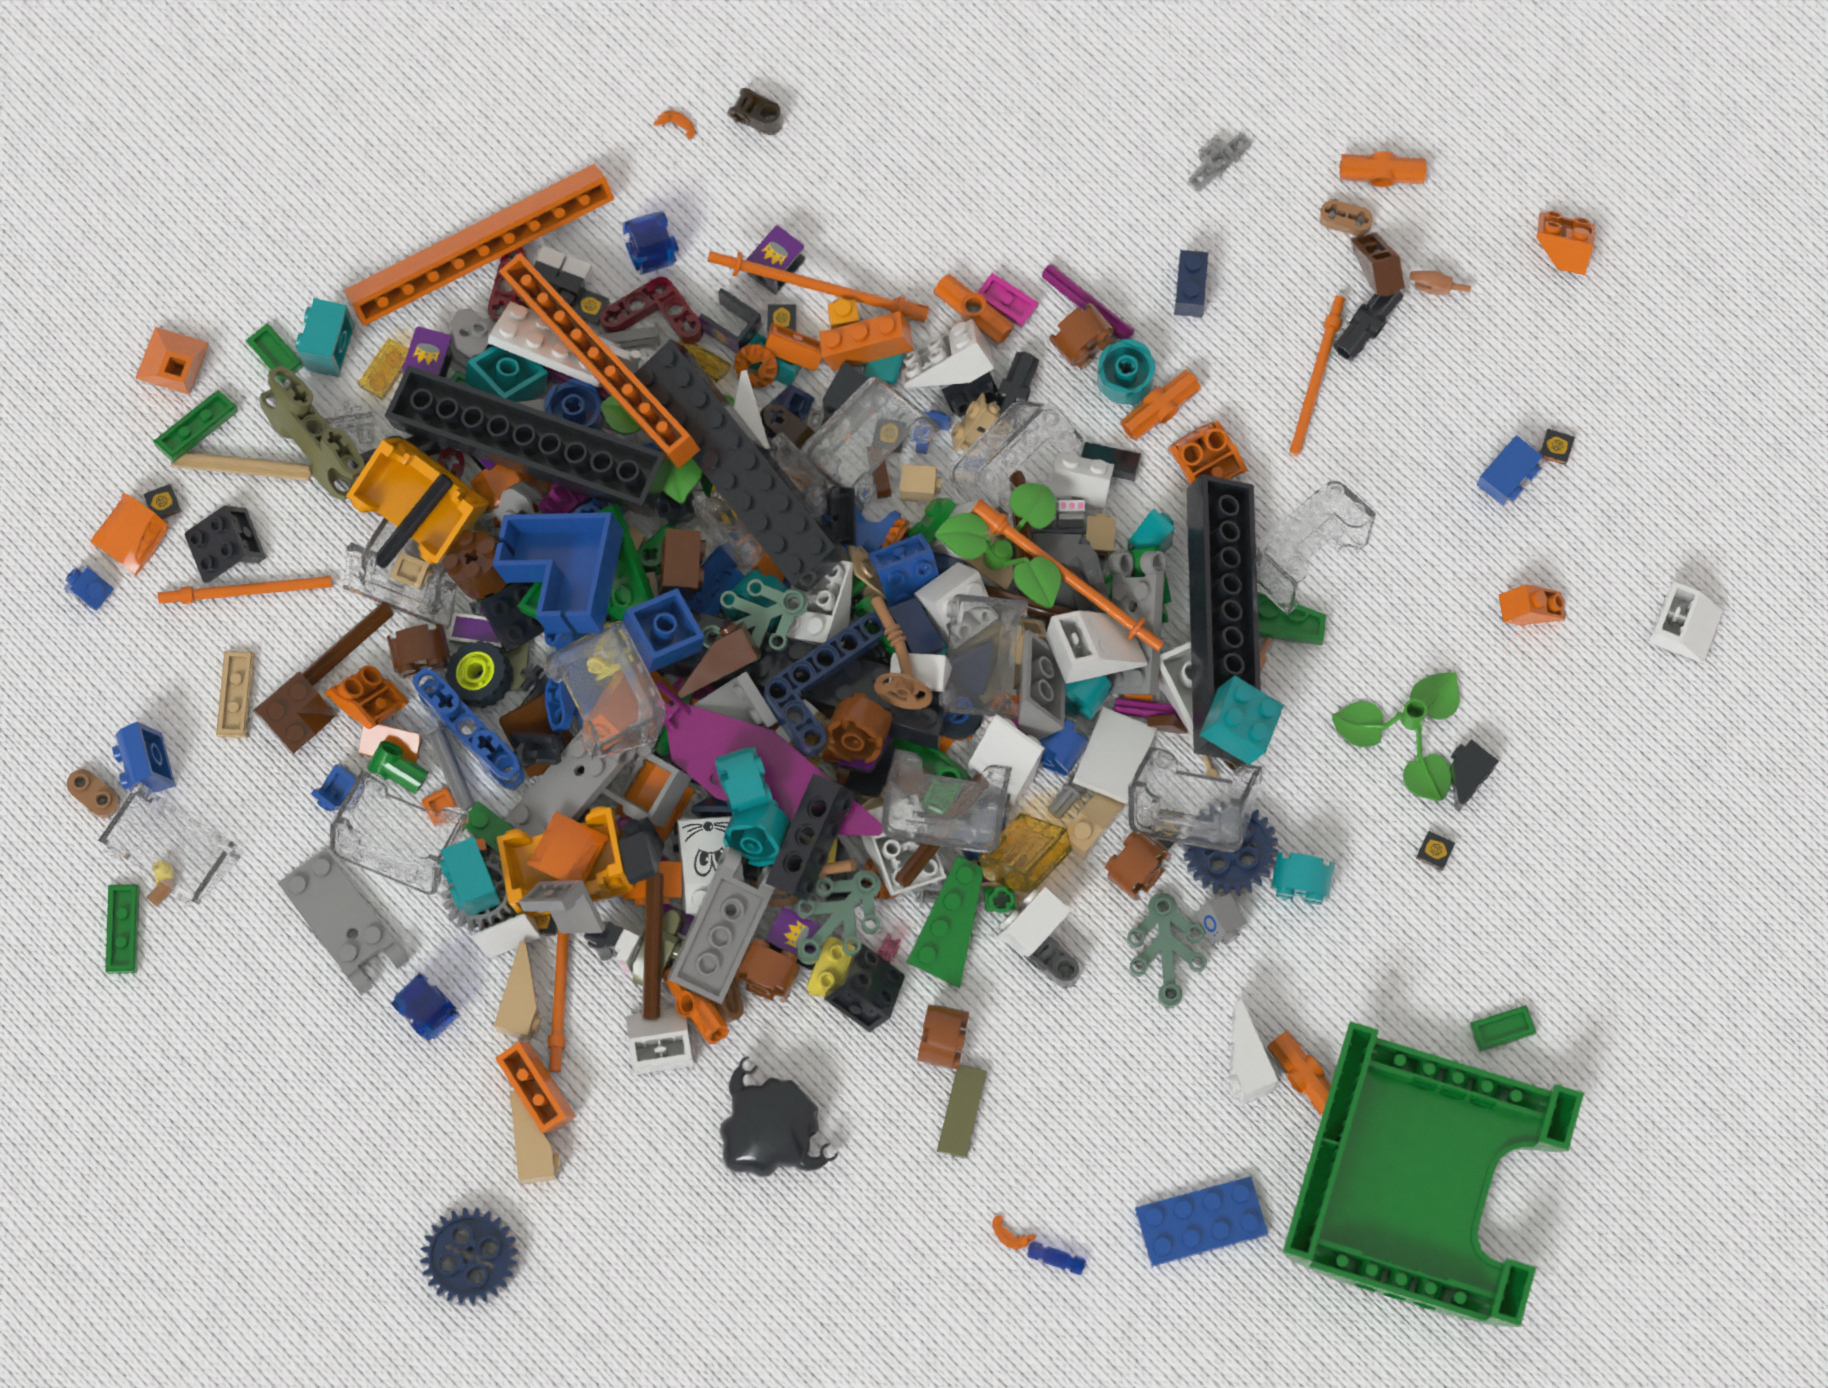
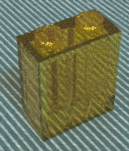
[978,812,1072,894]

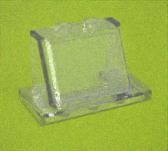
[343,518,457,630]

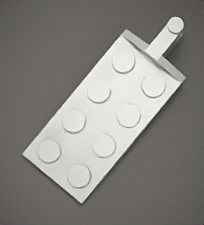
[487,301,641,387]

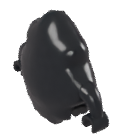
[719,1056,839,1177]

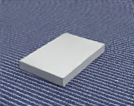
[1072,707,1157,804]

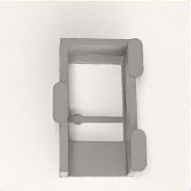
[577,736,692,828]

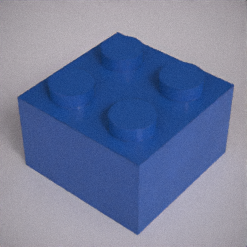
[621,588,705,674]

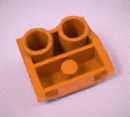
[1167,420,1248,485]
[470,465,545,527]
[90,493,170,576]
[324,665,409,729]
[614,760,695,843]
[526,812,609,884]

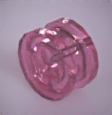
[877,933,902,963]

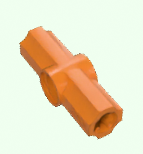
[1339,151,1426,187]
[933,273,1014,345]
[1120,369,1201,441]
[662,967,729,1044]
[1267,1031,1331,1116]

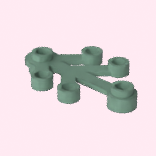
[702,579,809,663]
[796,870,881,964]
[1127,893,1207,1008]

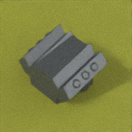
[1010,533,1109,613]

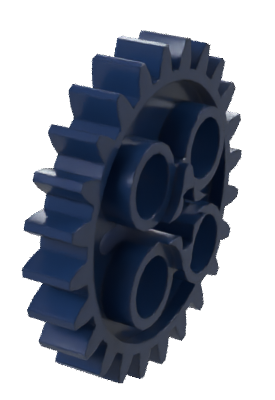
[1183,802,1279,896]
[420,1207,519,1307]

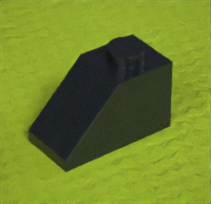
[1450,739,1499,812]
[618,816,665,885]

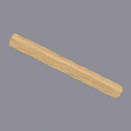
[170,452,312,481]

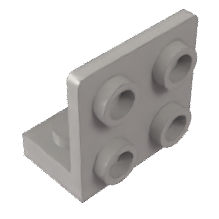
[693,672,778,728]
[519,880,606,934]

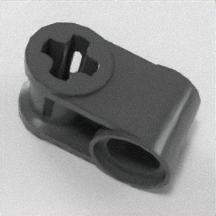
[1024,936,1079,988]

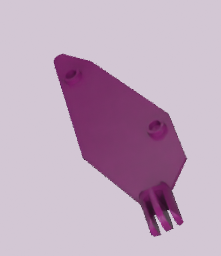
[640,681,884,836]

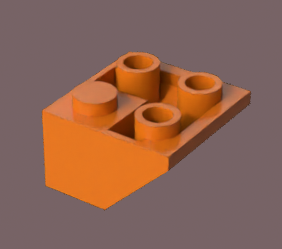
[1536,211,1595,275]
[135,327,209,395]

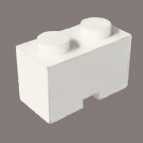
[1050,452,1114,508]

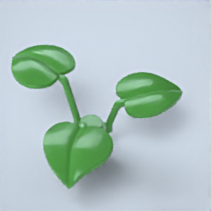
[600,394,735,504]
[934,483,1061,609]
[1332,672,1460,801]

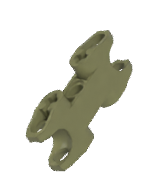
[259,365,365,501]

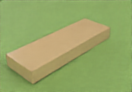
[216,651,255,738]

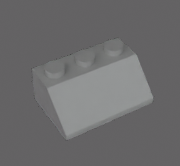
[1018,630,1066,741]

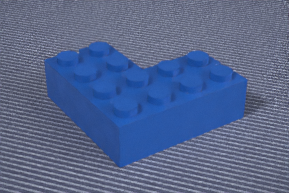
[493,512,624,633]

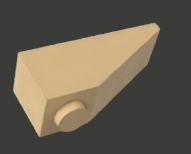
[1061,789,1137,860]
[493,941,542,1041]
[510,1090,561,1185]

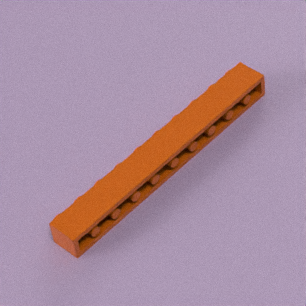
[343,163,614,326]
[499,253,700,469]

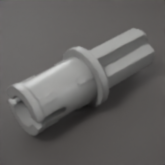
[1048,776,1087,819]

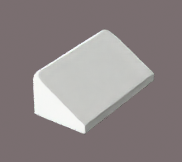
[889,653,952,692]
[472,913,540,958]

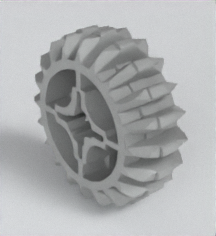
[441,854,515,932]

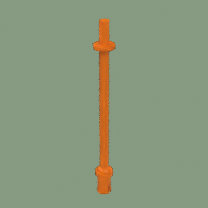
[707,251,929,323]
[970,499,1165,652]

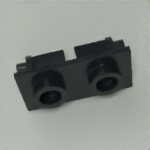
[826,486,856,546]

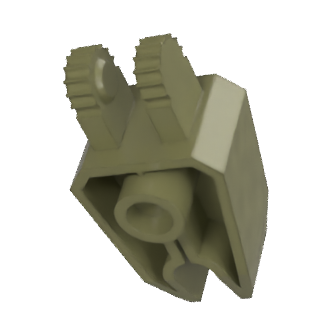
[633,909,685,986]

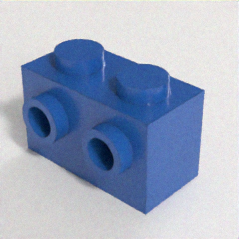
[1477,435,1543,507]

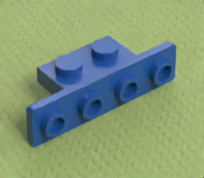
[685,533,748,617]

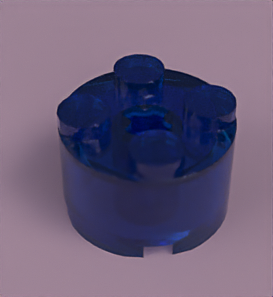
[622,211,678,276]
[391,972,461,1041]

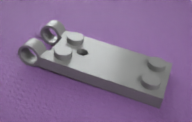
[1107,551,1167,695]
[506,713,636,837]
[666,846,775,1004]
[278,848,409,996]

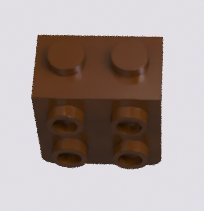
[499,693,574,778]

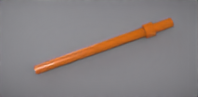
[1289,296,1346,455]
[158,576,333,604]
[547,930,569,1073]

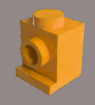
[827,298,859,329]

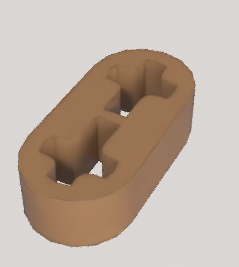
[1319,200,1373,236]

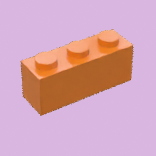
[819,311,914,372]
[495,1041,577,1133]

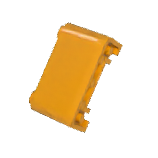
[346,437,489,564]
[496,806,634,918]

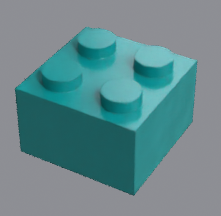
[296,298,355,378]
[465,346,548,402]
[1200,675,1284,765]
[438,836,501,917]

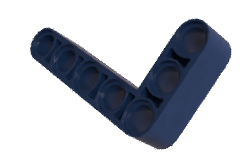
[763,613,885,757]

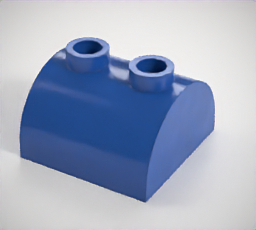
[112,722,176,794]

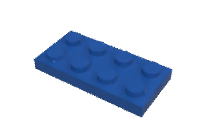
[1135,1176,1268,1267]

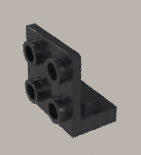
[184,505,266,583]
[469,582,544,653]
[824,943,905,1032]

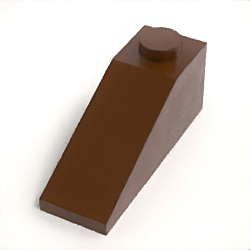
[1350,232,1405,296]
[678,621,760,699]

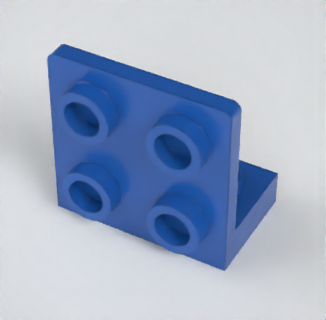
[868,533,939,608]

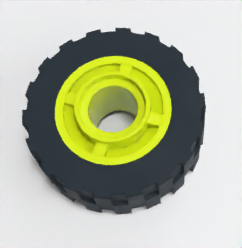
[445,641,514,709]

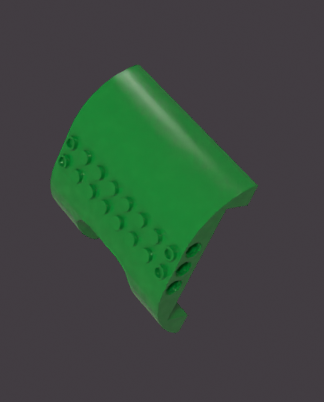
[1282,1021,1584,1327]

